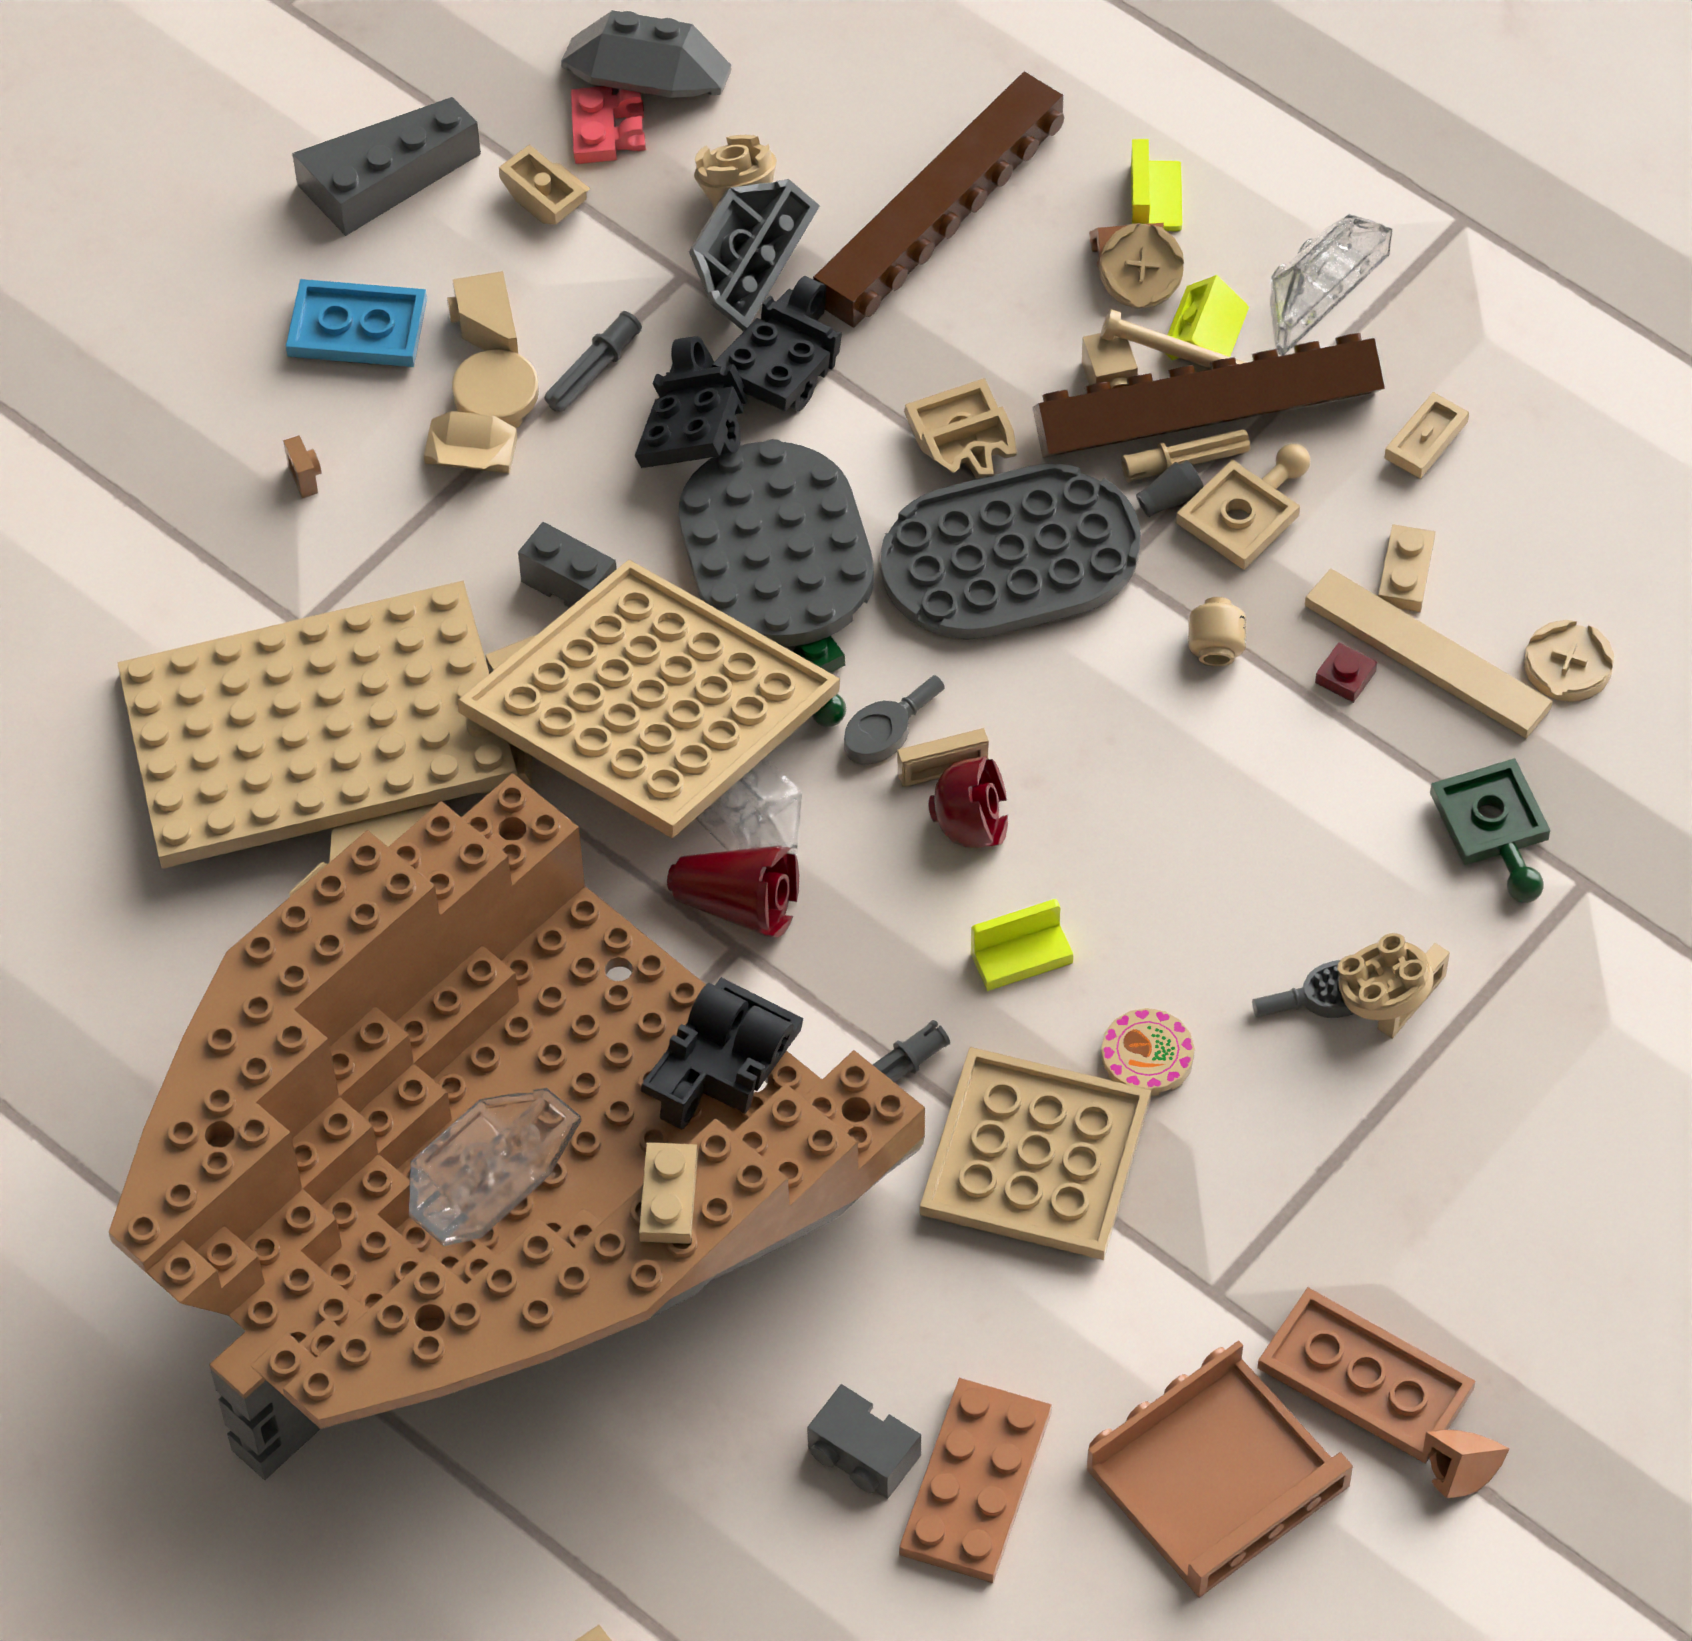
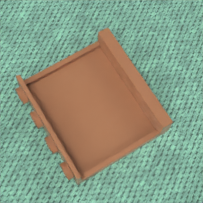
[1087,1340,1353,1598]

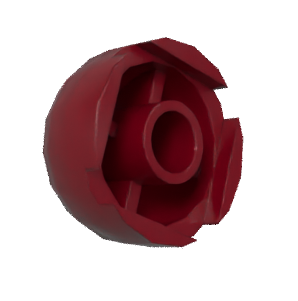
[928,756,1008,848]

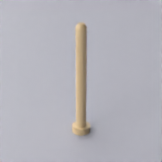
[1100,309,1247,368]

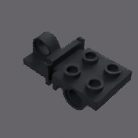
[712,276,842,411]
[634,336,748,468]
[641,977,804,1130]

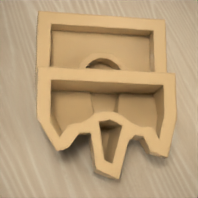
[904,378,1017,479]

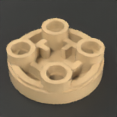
[452,349,539,428]
[1337,933,1433,1020]

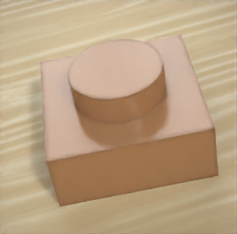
[283,435,322,498]

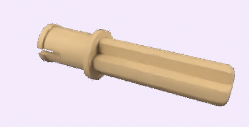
[1121,429,1250,483]

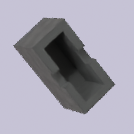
[518,522,617,608]
[807,1384,921,1499]

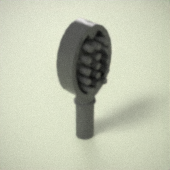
[844,675,945,764]
[1252,960,1354,1018]

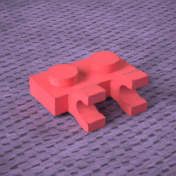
[571,86,646,164]

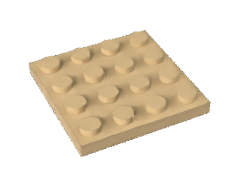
[920,1047,1151,1260]

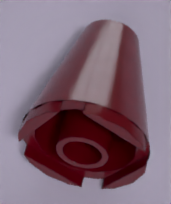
[667,845,800,938]

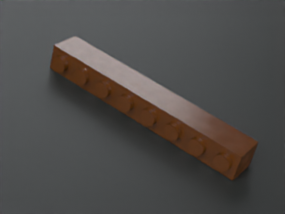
[813,71,1065,328]
[1032,333,1385,458]

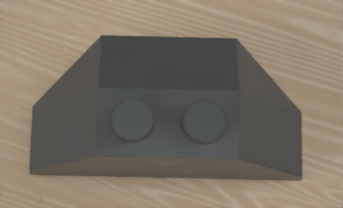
[561,10,731,98]
[689,179,820,331]

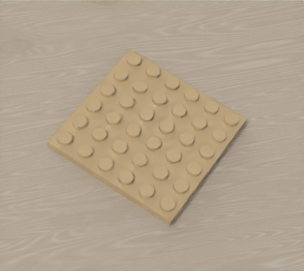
[458,560,840,839]

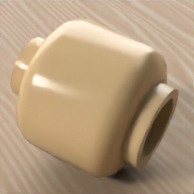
[1188,597,1247,666]

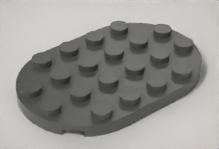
[679,439,874,647]
[881,464,1141,640]

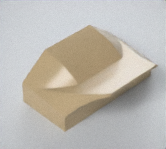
[498,144,590,225]
[424,411,517,473]

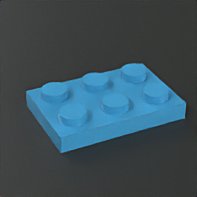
[286,279,427,367]

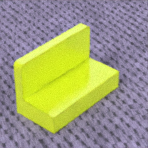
[1131,139,1183,231]
[1165,275,1249,361]
[971,899,1073,991]

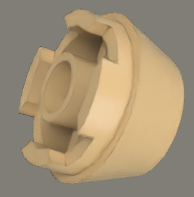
[694,135,777,208]

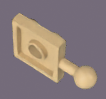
[1176,443,1310,570]

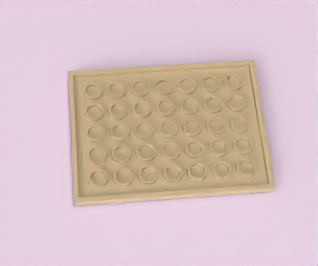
[117,580,518,869]

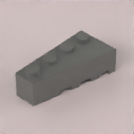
[292,97,481,236]

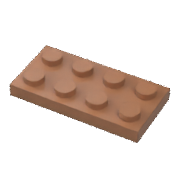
[1257,1287,1476,1464]
[899,1377,1052,1583]

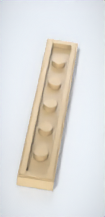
[1305,568,1553,739]

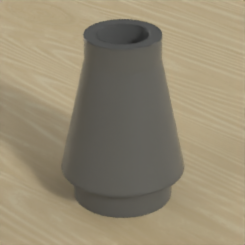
[1136,460,1204,517]

